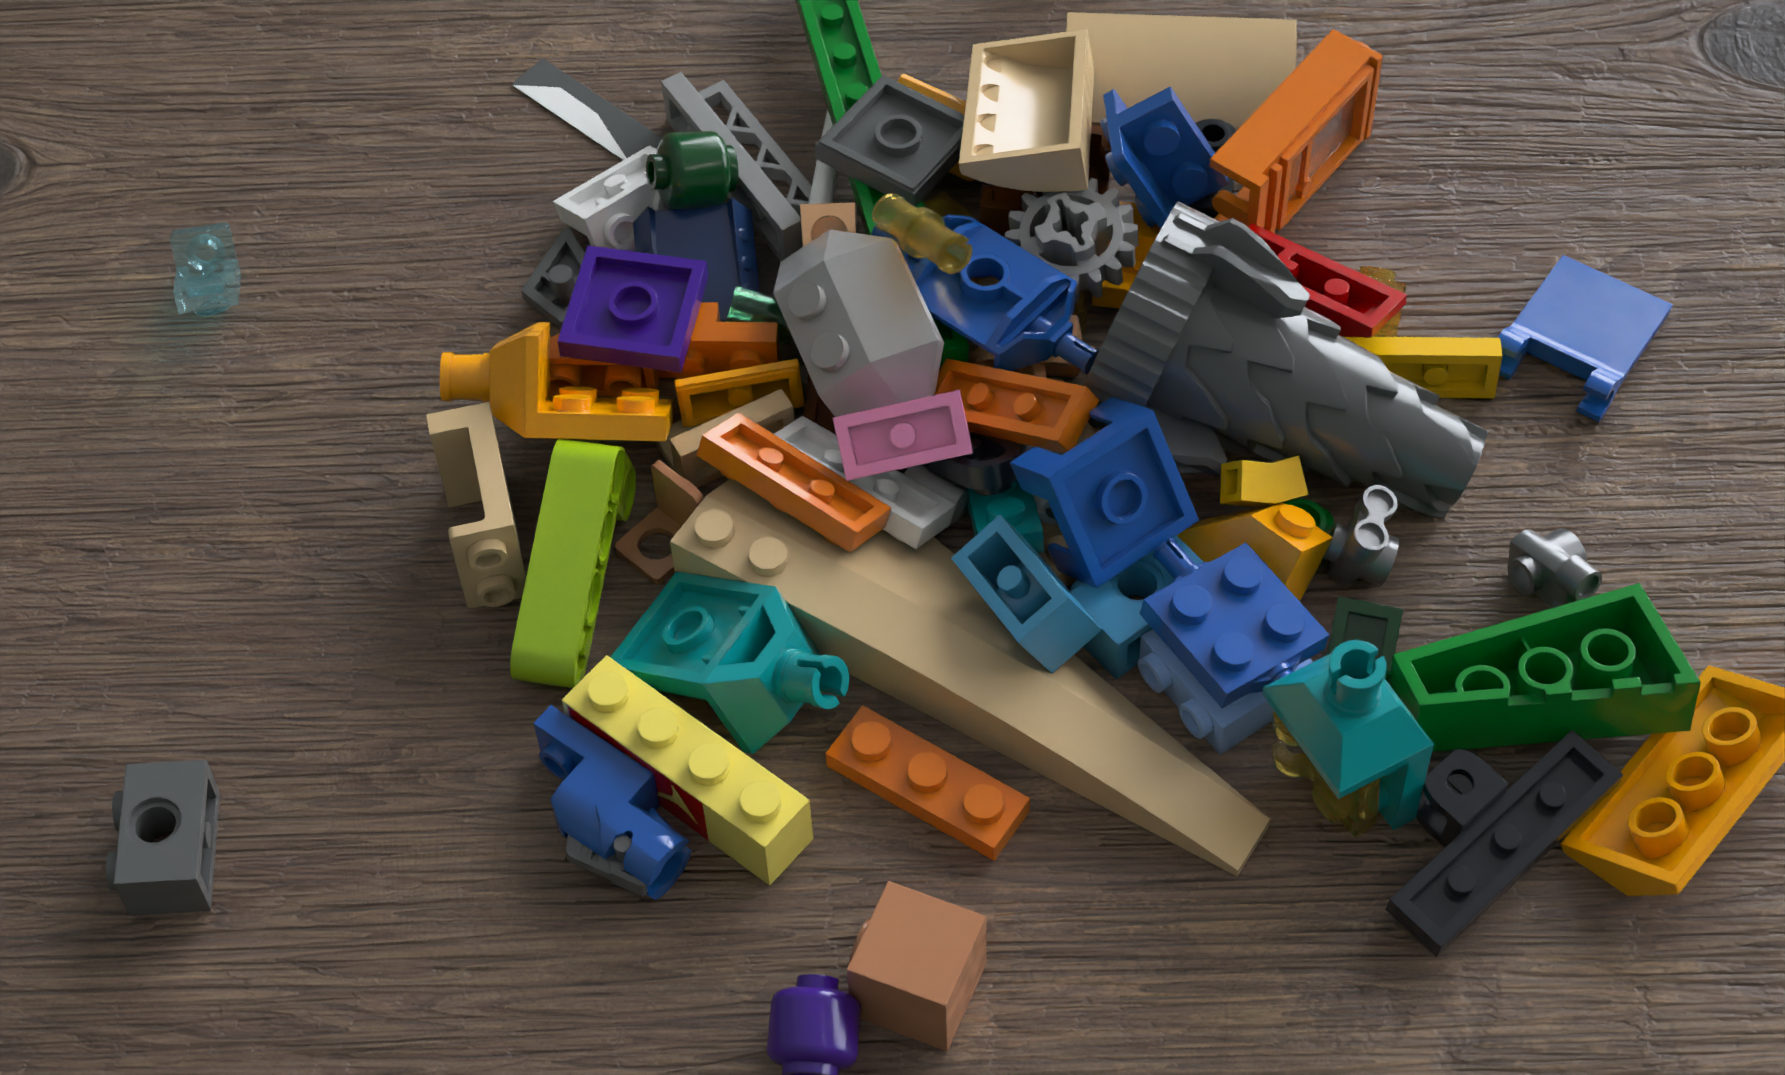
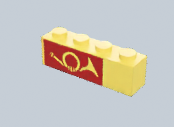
[562,655,813,886]

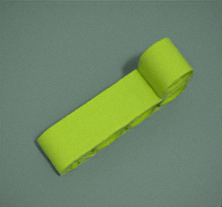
[510,439,636,688]

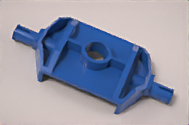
[871,214,1099,374]

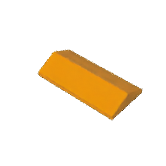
[1561,665,1785,896]

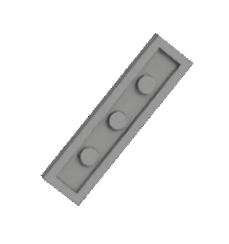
[661,72,812,261]

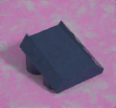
[633,198,763,322]

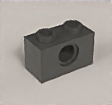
[106,760,220,916]

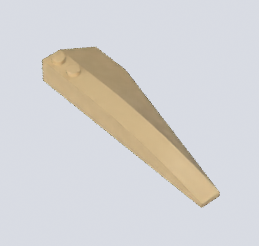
[670,479,1270,876]

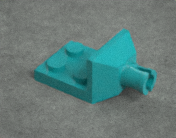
[610,571,849,754]
[1262,640,1434,830]

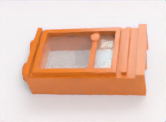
[1209,29,1383,233]

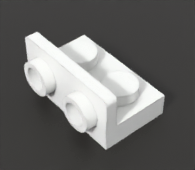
[553,145,669,252]

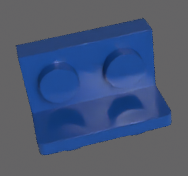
[1100,86,1229,230]

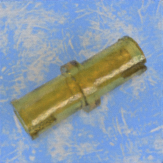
[872,193,972,274]

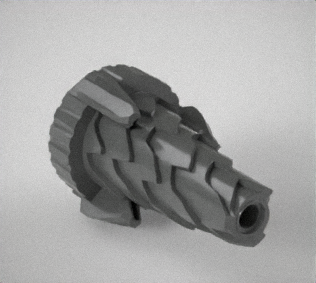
[1084,202,1489,519]

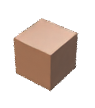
[847,881,987,1052]

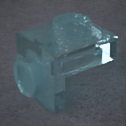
[170,222,241,316]

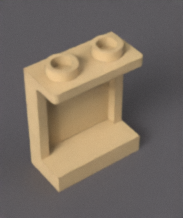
[426,402,526,608]

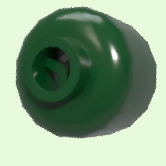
[646,131,739,210]

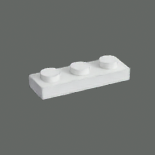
[774,416,956,549]

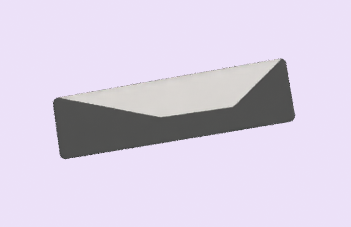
[513,59,662,160]

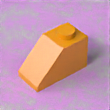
[1176,502,1333,600]

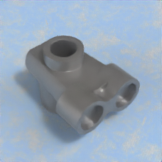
[1323,485,1399,586]
[1507,528,1602,609]

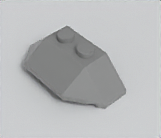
[773,230,944,417]

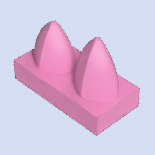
[833,390,973,481]

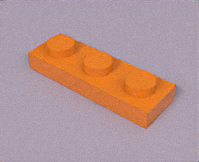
[934,358,1099,453]
[696,412,892,553]
[825,705,1030,861]

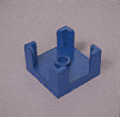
[1010,397,1199,588]

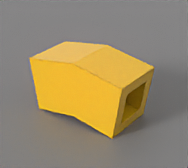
[1220,456,1309,507]

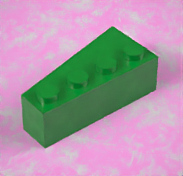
[1390,583,1701,752]

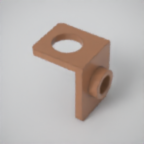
[615,460,704,584]

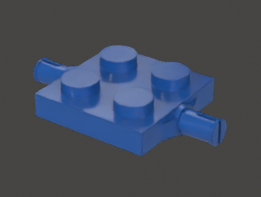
[1140,538,1329,709]

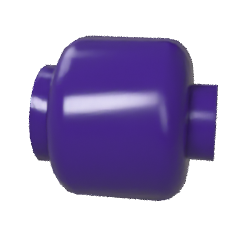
[766,974,861,1075]

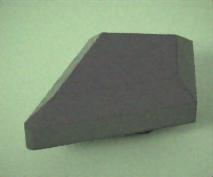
[521,228,585,329]

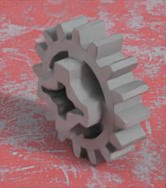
[1005,178,1139,303]

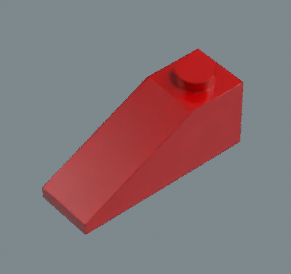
[1248,223,1407,338]

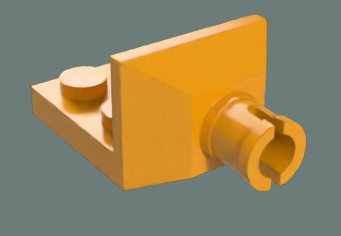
[439,322,673,441]

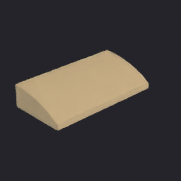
[1066,12,1297,130]
[959,29,1094,192]

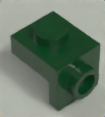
[1327,596,1404,684]

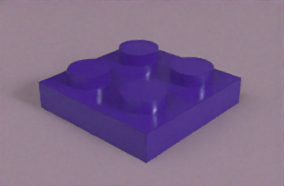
[557,245,709,373]

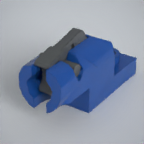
[533,705,692,900]

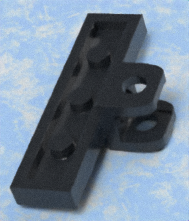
[1385,730,1623,957]

